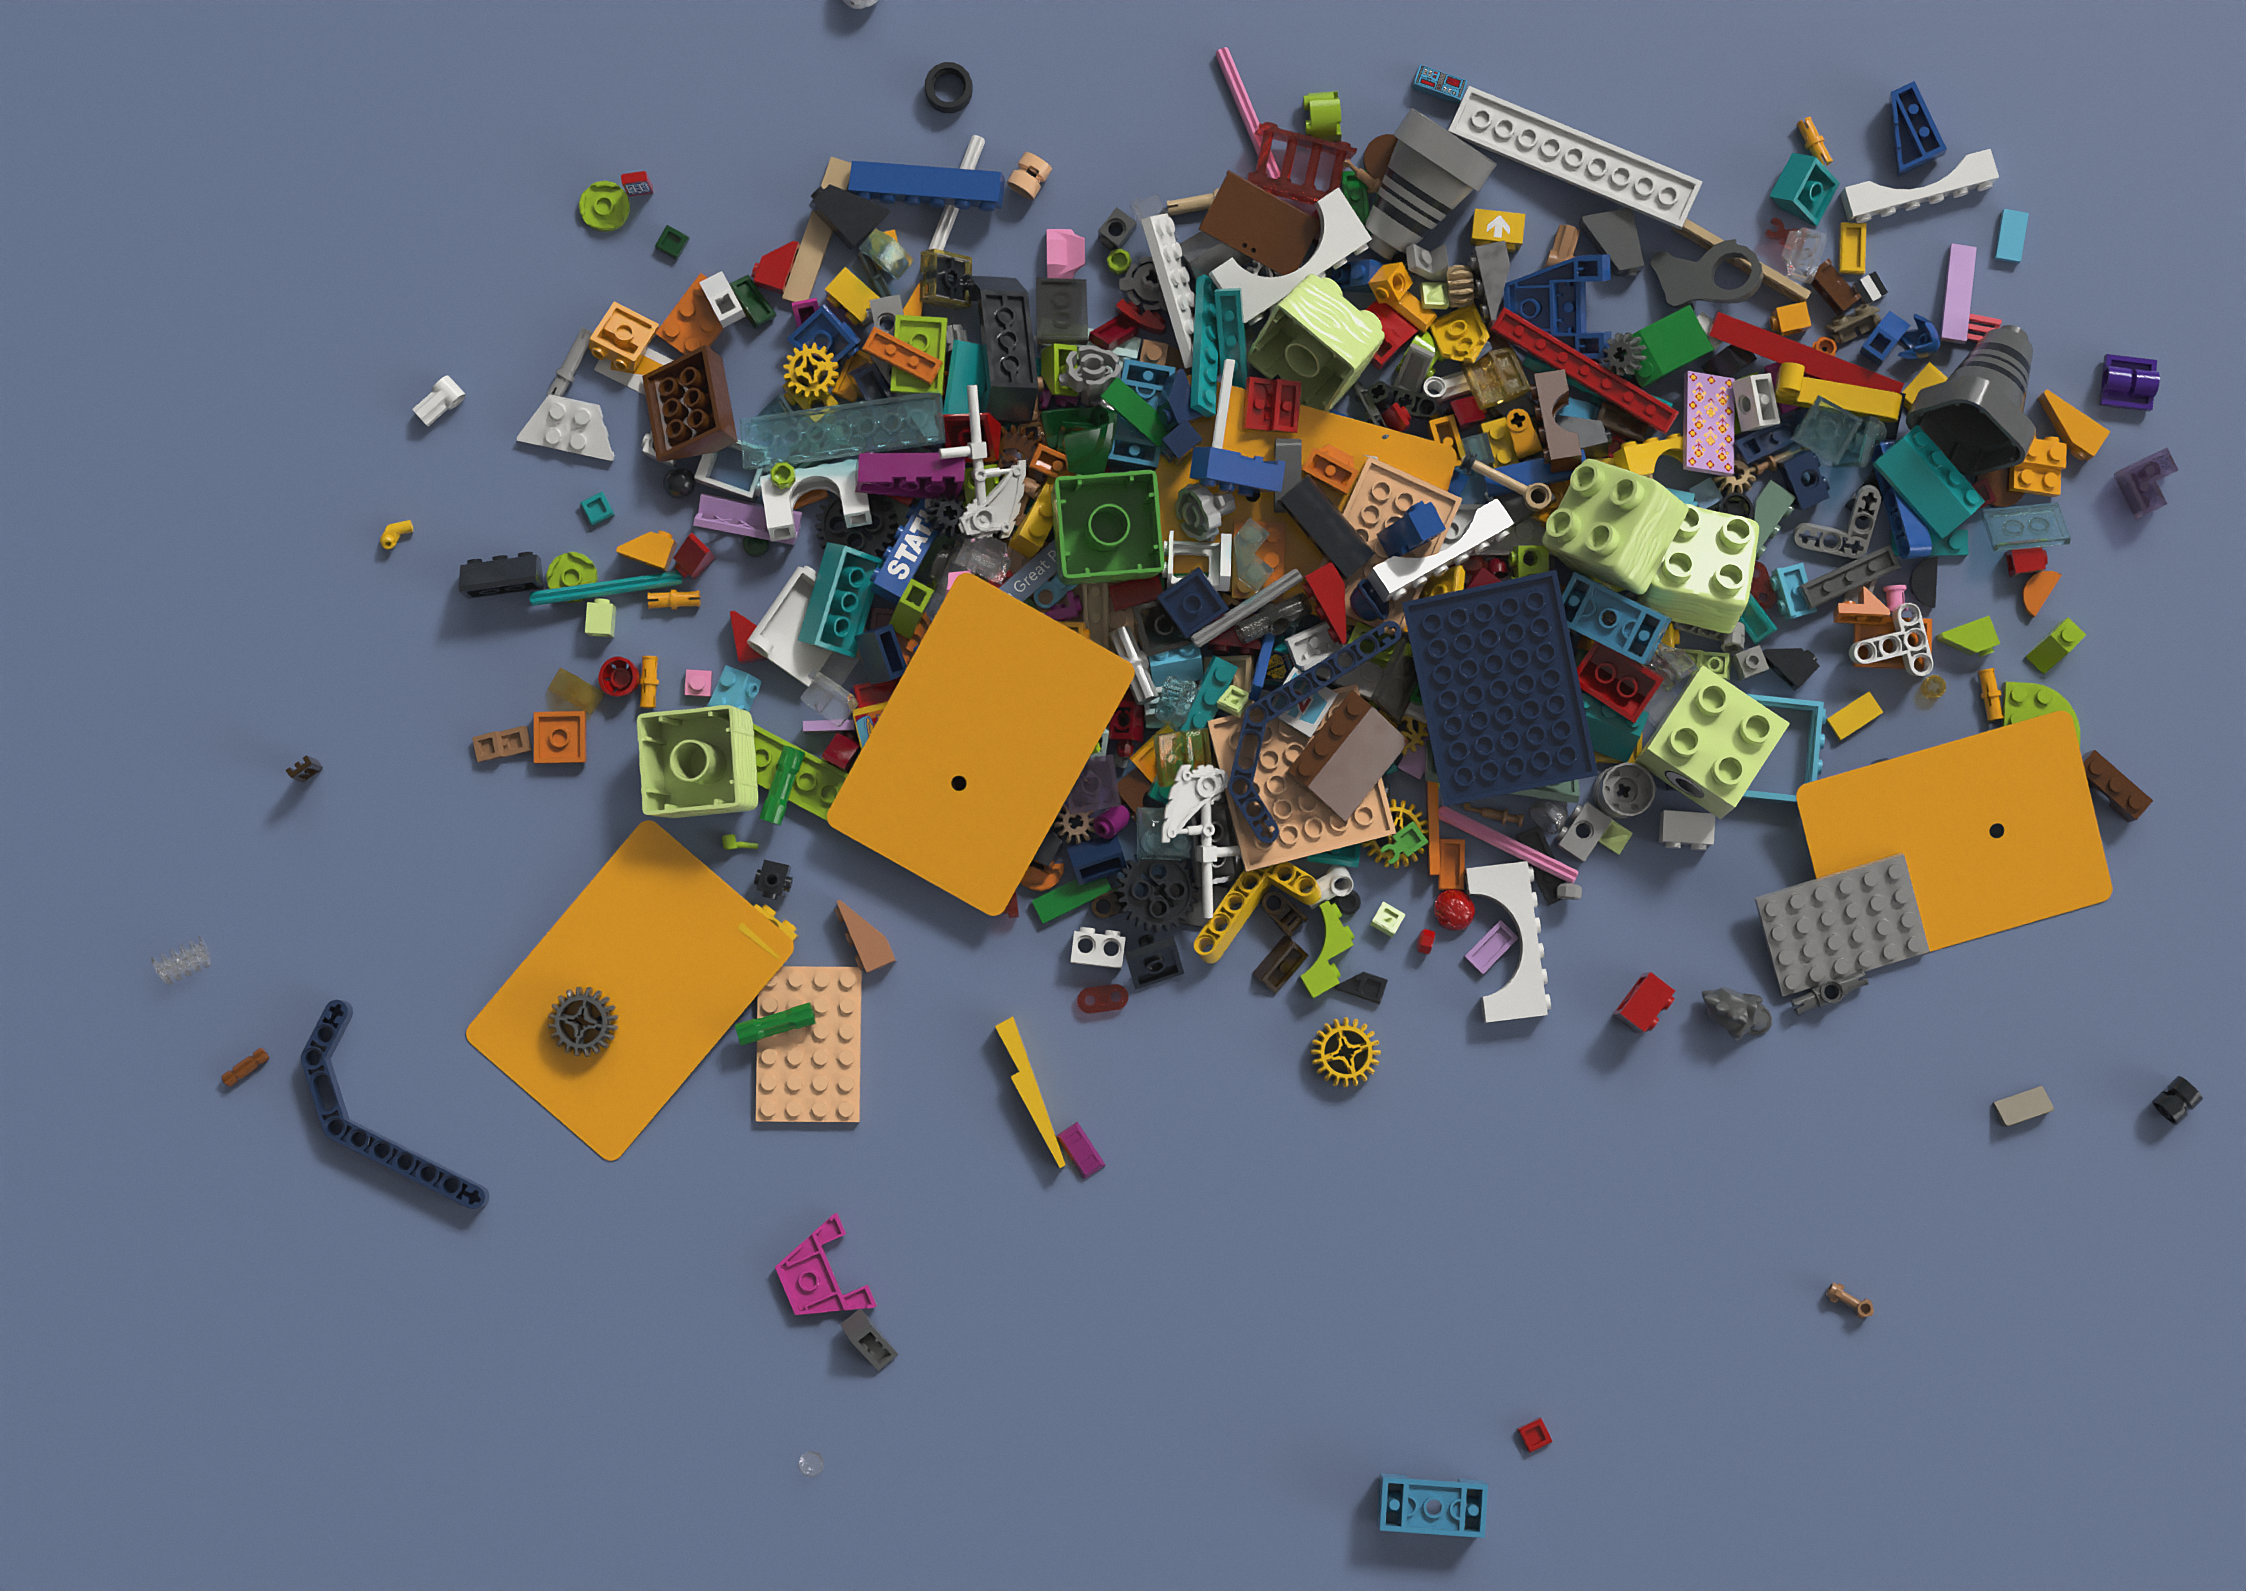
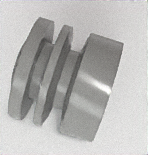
[1593,762,1655,819]

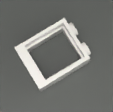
[694,439,774,502]

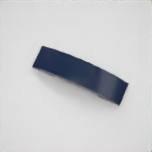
[1734,408,1827,465]

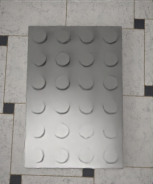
[1754,853,1930,996]

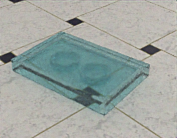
[1981,502,2071,552]

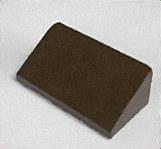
[1252,936,1309,994]

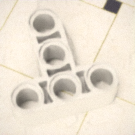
[1849,603,1933,676]

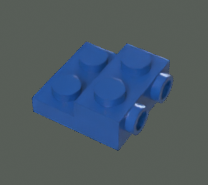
[787,304,861,371]

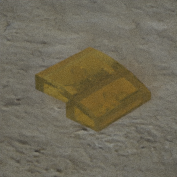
[1461,347,1531,410]
[1153,728,1212,787]

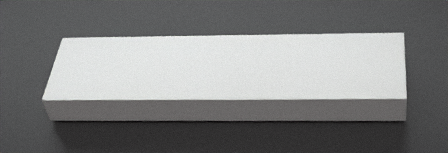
[1212,359,1235,449]

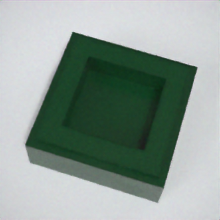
[655,225,690,260]

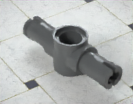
[1791,969,1869,1015]

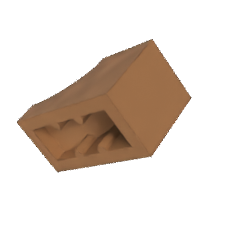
[1140,339,1191,376]

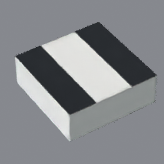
[1852,271,1888,305]

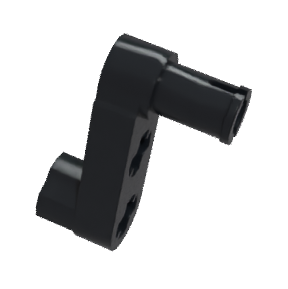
[1367,381,1448,421]

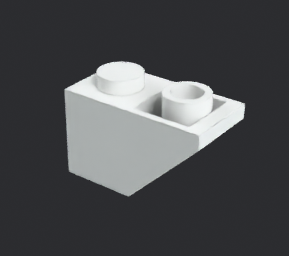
[699,271,745,328]

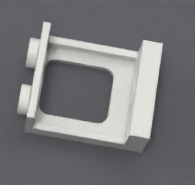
[1162,531,1232,591]

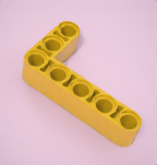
[1774,362,1902,422]
[1194,861,1322,964]

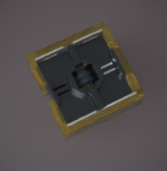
[920,248,972,310]

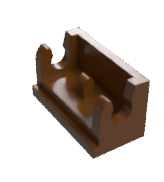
[1806,258,1861,316]

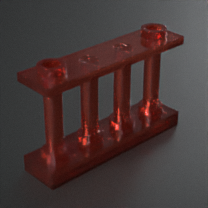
[1244,122,1357,206]

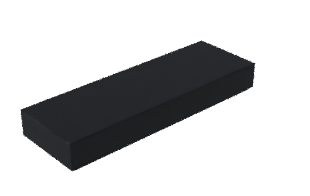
[1515,825,1566,906]

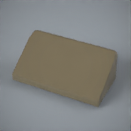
[1993,1086,2054,1127]

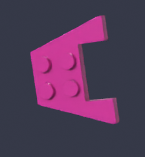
[775,1212,877,1315]

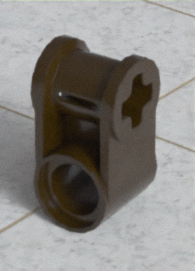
[1091,885,1127,920]
[1260,891,1308,938]

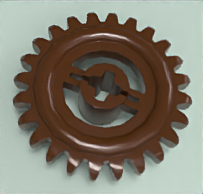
[969,425,1047,505]

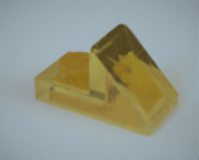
[547,667,605,715]

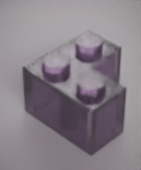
[2113,448,2178,519]

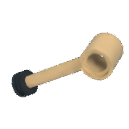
[1459,451,1552,511]

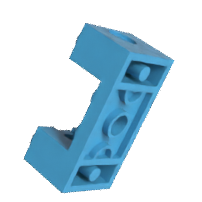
[1107,359,1176,471]
[1562,572,1672,665]
[1376,1473,1488,1538]

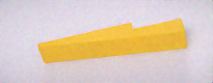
[995,1016,1066,1168]

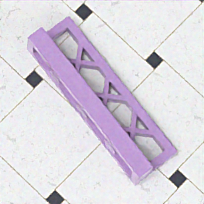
[693,493,802,545]

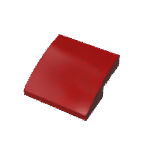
[1242,377,1302,433]

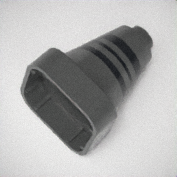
[1906,325,2036,476]

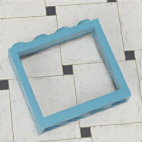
[1741,694,1827,805]

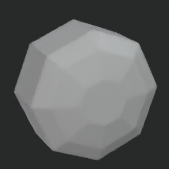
[1556,883,1582,900]

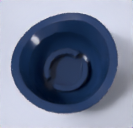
[1350,579,1389,622]

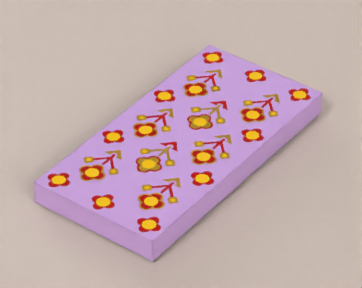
[1683,371,1735,477]

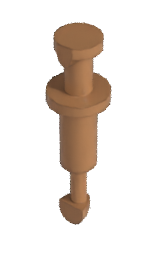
[1342,159,1382,194]
[1752,446,1810,476]
[1464,803,1524,827]

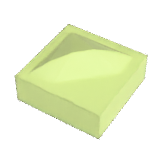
[1420,282,1449,309]
[1217,685,1253,718]
[1598,820,1633,855]
[1370,902,1406,937]

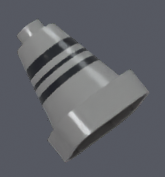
[1365,108,1497,261]

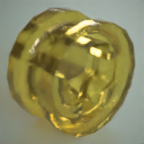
[1921,675,1946,699]

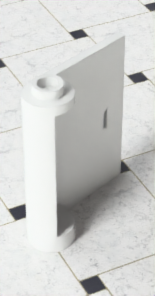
[747,566,832,687]

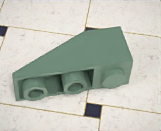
[1750,480,1796,560]

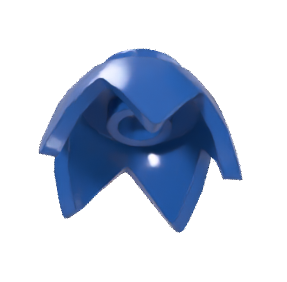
[1898,314,1940,359]

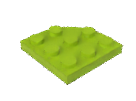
[2002,681,2080,748]

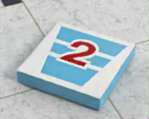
[1271,667,1338,739]

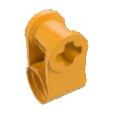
[1506,408,1542,459]

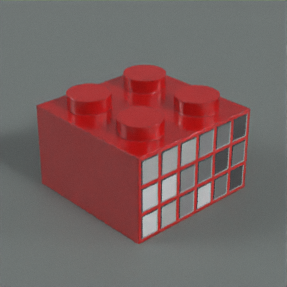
[1612,972,1676,1033]

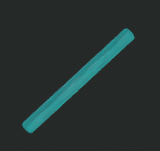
[529,571,682,606]

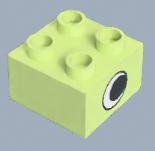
[1635,665,1790,819]

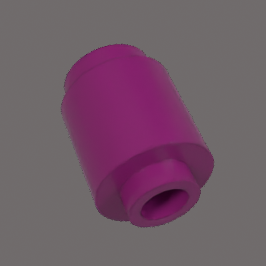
[1093,804,1130,839]

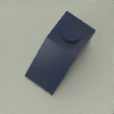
[1156,368,1203,432]

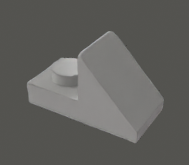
[1406,244,1449,283]

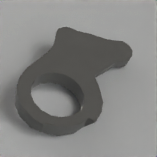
[1650,239,1763,310]

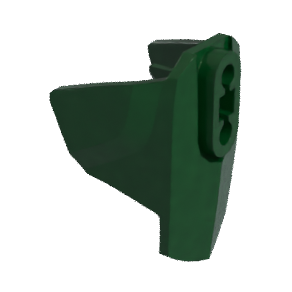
[1040,403,1117,475]

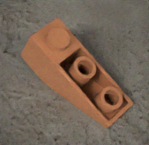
[835,900,896,973]

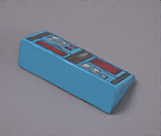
[1412,64,1468,105]

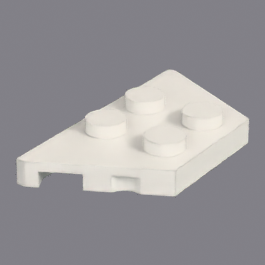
[517,395,615,461]

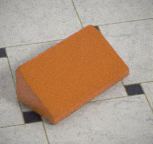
[1029,443,1079,479]

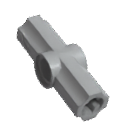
[1108,626,1158,705]

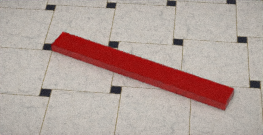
[1490,307,1679,435]
[1707,311,1904,393]

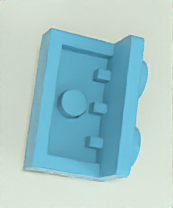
[1770,563,1817,621]
[707,665,762,712]

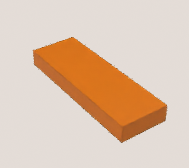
[862,327,943,386]

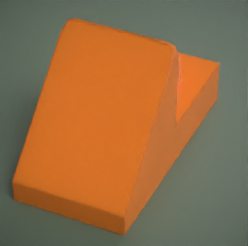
[1833,586,1890,625]

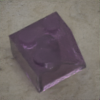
[1067,754,1121,814]

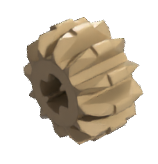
[1445,265,1475,308]
[1713,453,1756,495]
[1054,801,1096,844]

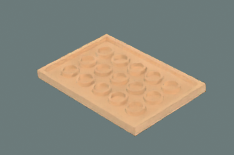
[1305,456,1462,638]
[756,966,862,1122]

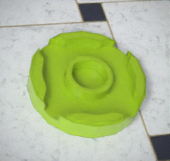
[579,181,630,232]
[546,552,598,603]

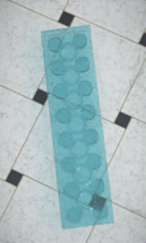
[739,391,946,470]

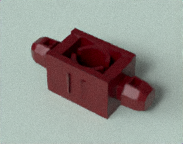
[1109,687,1145,758]

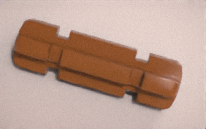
[221,1048,270,1087]

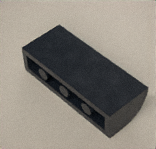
[1277,474,1375,580]

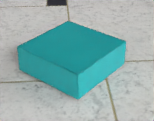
[580,491,615,526]

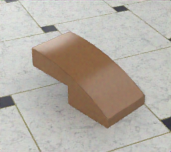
[472,726,532,762]

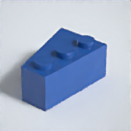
[1889,81,1947,177]
[1189,447,1286,497]
[1376,500,1446,558]

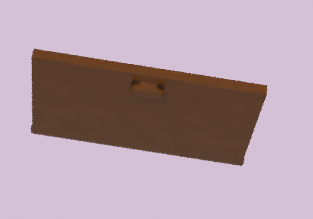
[1198,170,1321,276]

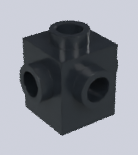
[754,859,793,900]

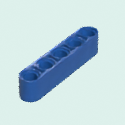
[1870,440,1932,559]

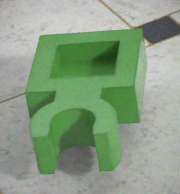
[1380,821,1428,864]

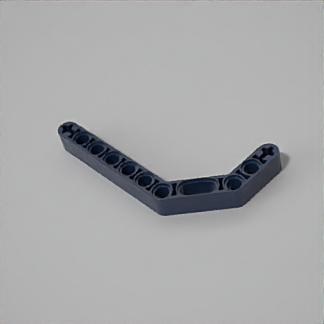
[1228,621,1401,843]
[301,1000,490,1209]

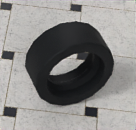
[925,62,973,113]

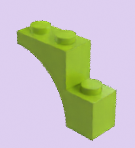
[1299,901,1355,999]

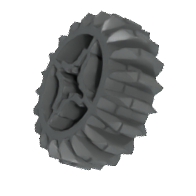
[548,987,619,1057]

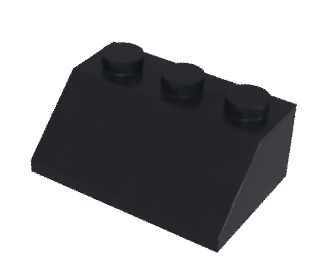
[459,552,544,599]

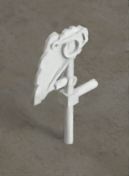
[939,385,1026,539]
[1161,764,1241,918]

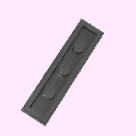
[1798,545,1901,610]

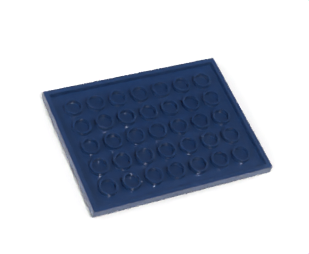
[1402,570,1599,806]

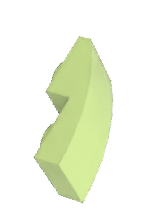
[1674,649,1732,680]

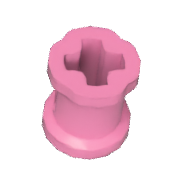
[1883,585,1908,613]

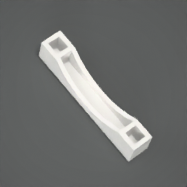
[1840,149,1999,223]
[1367,499,1515,603]

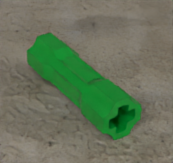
[759,745,805,826]
[735,1002,816,1045]

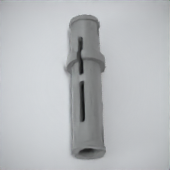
[546,327,593,397]

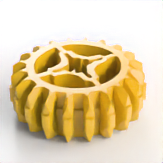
[1362,799,1429,869]
[1310,1017,1381,1087]

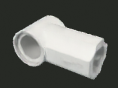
[1422,370,1473,405]
[412,375,466,427]
[1302,865,1354,909]

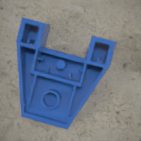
[1504,254,1612,359]

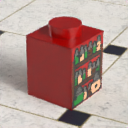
[2005,544,2048,577]

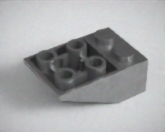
[1467,241,1510,331]

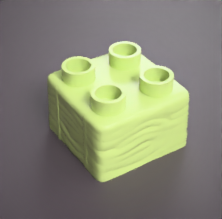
[1247,274,1385,412]
[1542,459,1689,594]
[1636,504,1759,634]
[637,705,758,818]

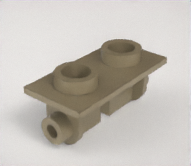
[1825,304,1881,344]

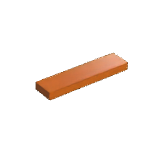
[1425,781,1440,876]

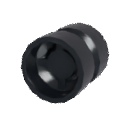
[1714,493,1753,519]
[2152,1076,2203,1125]

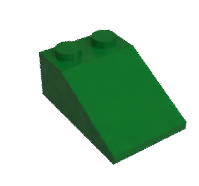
[1623,305,1714,388]

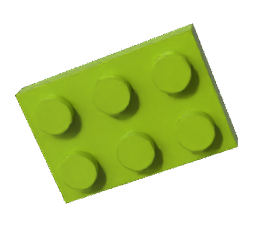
[890,315,948,396]

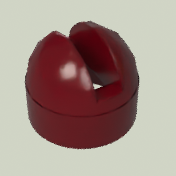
[1487,558,1508,578]

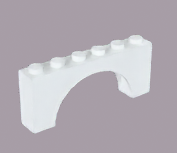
[1209,187,1372,326]
[1464,861,1551,1023]

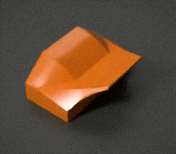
[1301,444,1359,495]

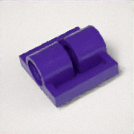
[2099,354,2160,412]

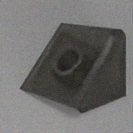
[1132,600,1193,657]

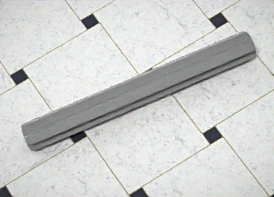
[1190,569,1303,647]

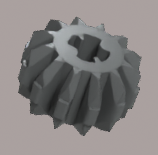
[1602,332,1647,376]

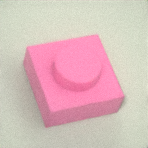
[684,669,713,697]

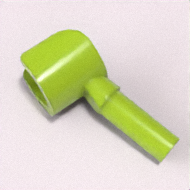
[722,834,758,850]

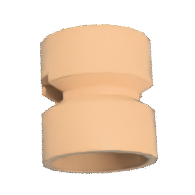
[1006,152,1052,200]

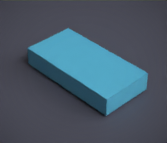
[1994,209,2029,264]

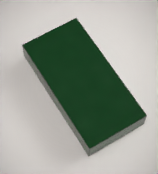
[729,275,777,329]

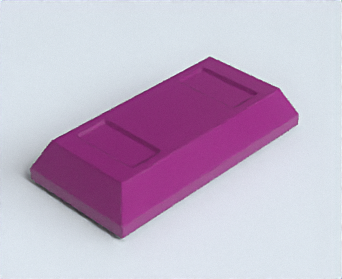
[1056,1122,1106,1179]

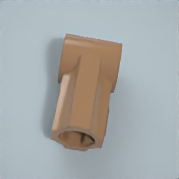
[1544,225,1580,268]

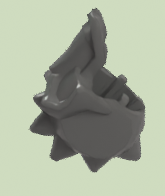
[1702,987,1772,1041]

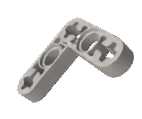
[1793,485,1881,558]

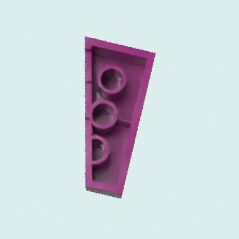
[855,452,965,502]

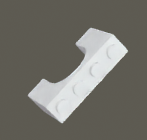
[760,459,872,542]

